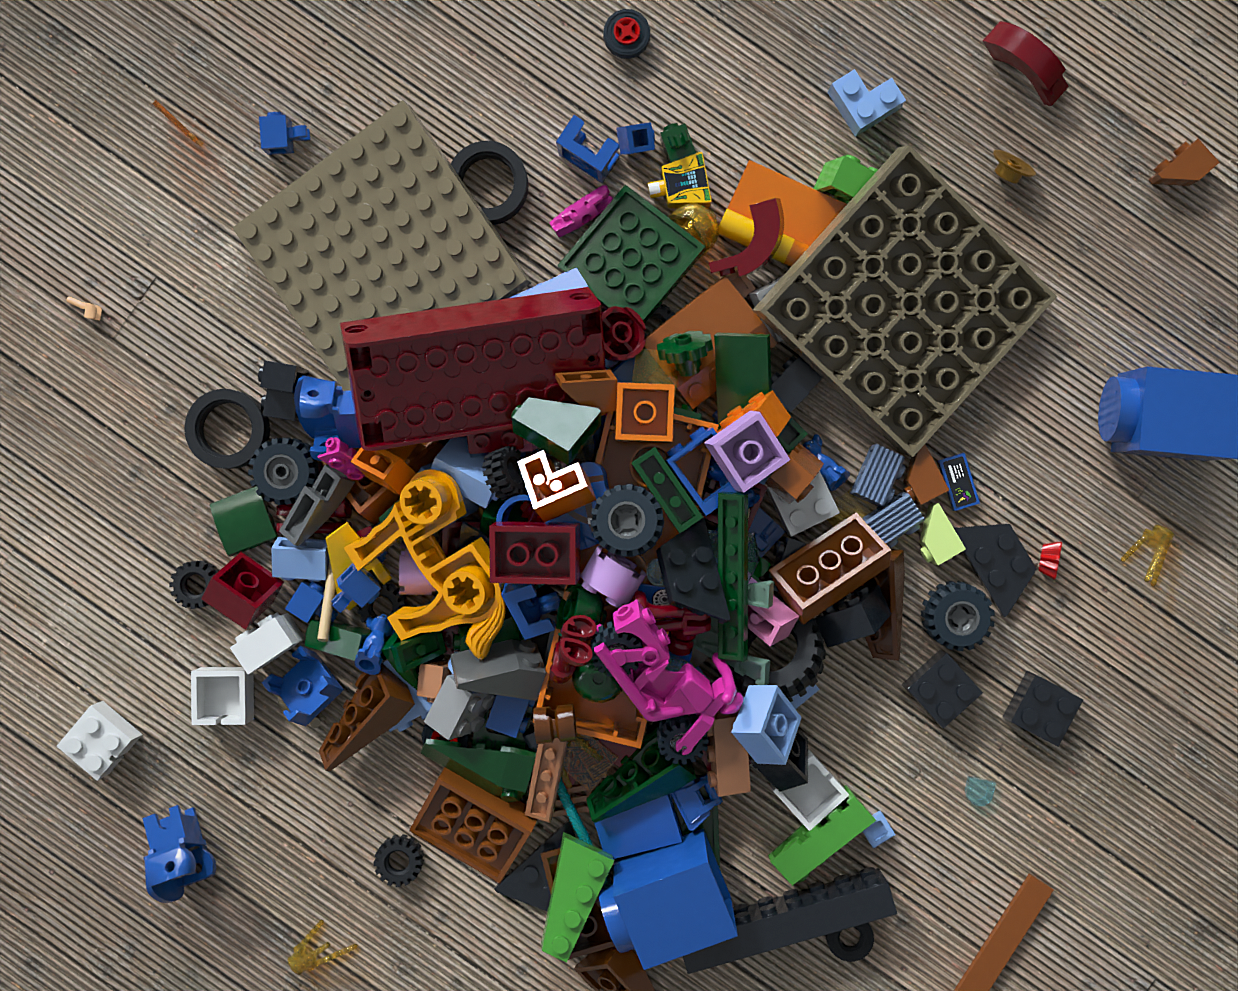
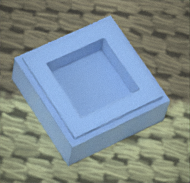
[862,811,895,849]

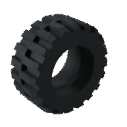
[728,596,826,702]

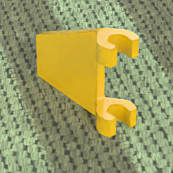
[325,522,392,610]

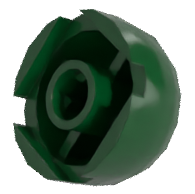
[556,582,607,637]
[572,658,623,703]

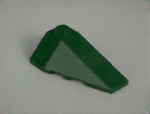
[421,739,536,802]

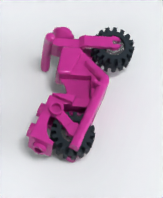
[590,600,744,764]

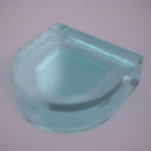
[965,776,996,806]

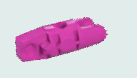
[549,185,613,238]

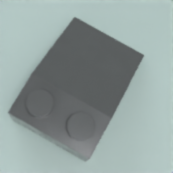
[450,639,546,701]

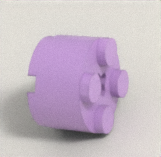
[399,542,437,595]
[580,546,646,608]

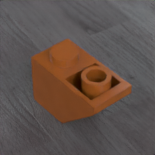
[1149,138,1220,186]

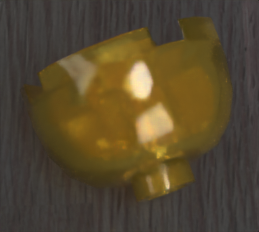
[668,203,719,258]

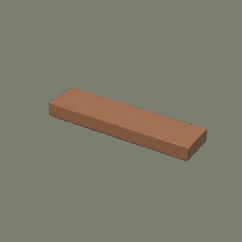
[525,738,568,823]

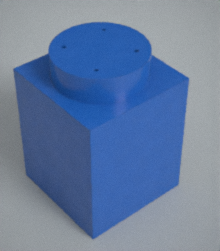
[1098,367,1238,461]
[599,828,738,970]

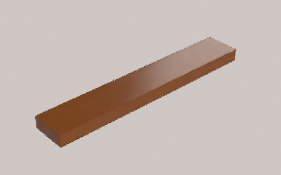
[954,873,1054,991]

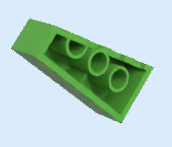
[813,155,878,204]

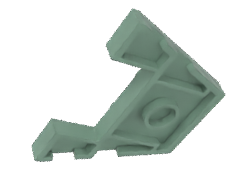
[693,581,774,685]

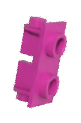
[318,437,365,480]

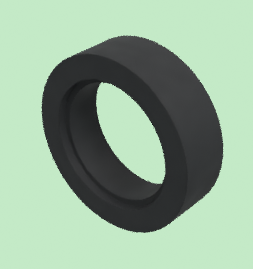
[451,141,529,225]
[184,389,270,469]

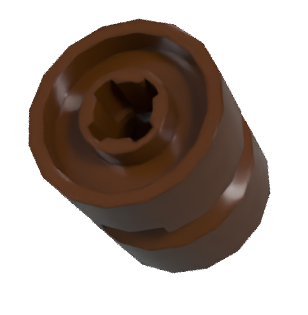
[533,704,577,744]

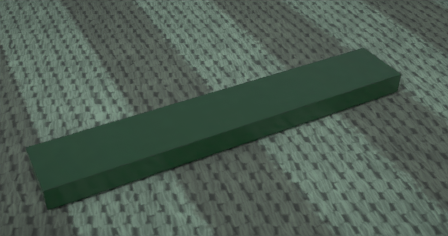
[718,492,748,662]

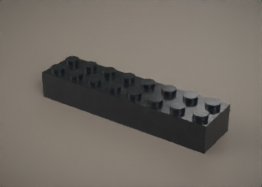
[683,867,897,974]

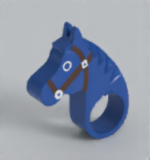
[496,462,610,550]

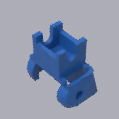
[294,376,361,461]
[142,805,216,903]

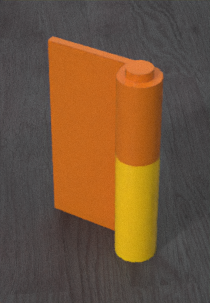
[716,160,847,267]

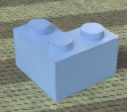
[827,69,906,137]

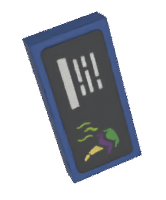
[937,453,980,511]

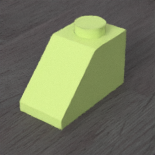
[919,503,966,565]

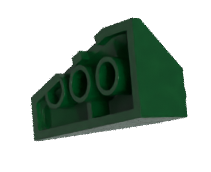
[586,728,697,823]

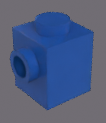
[616,122,655,155]

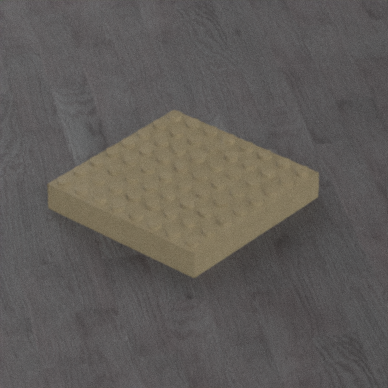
[233,100,532,391]
[752,145,1057,457]

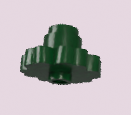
[657,331,713,377]

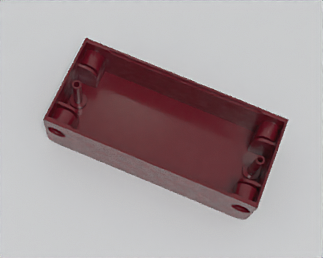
[340,287,606,451]

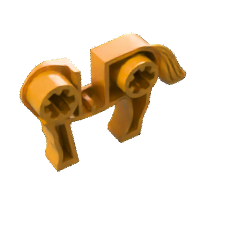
[344,469,506,660]

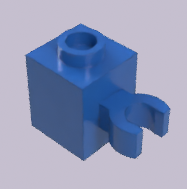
[259,112,311,155]
[331,563,381,613]
[285,580,339,623]

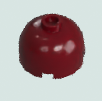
[602,306,646,362]

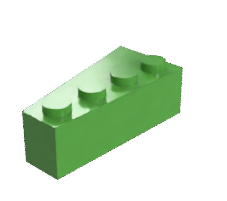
[768,785,876,886]
[541,832,614,963]

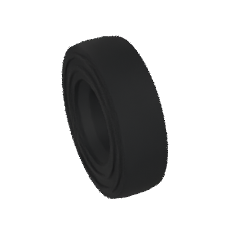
[826,923,874,962]

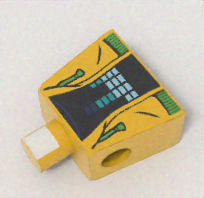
[648,152,712,209]

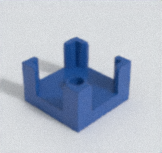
[556,115,620,184]
[501,583,561,640]
[262,646,344,727]

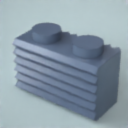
[850,444,906,507]
[862,492,925,548]

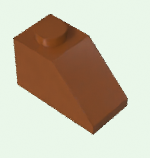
[555,370,617,415]
[903,444,949,505]

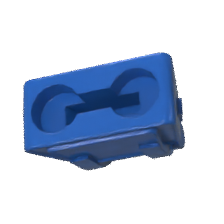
[670,773,723,831]

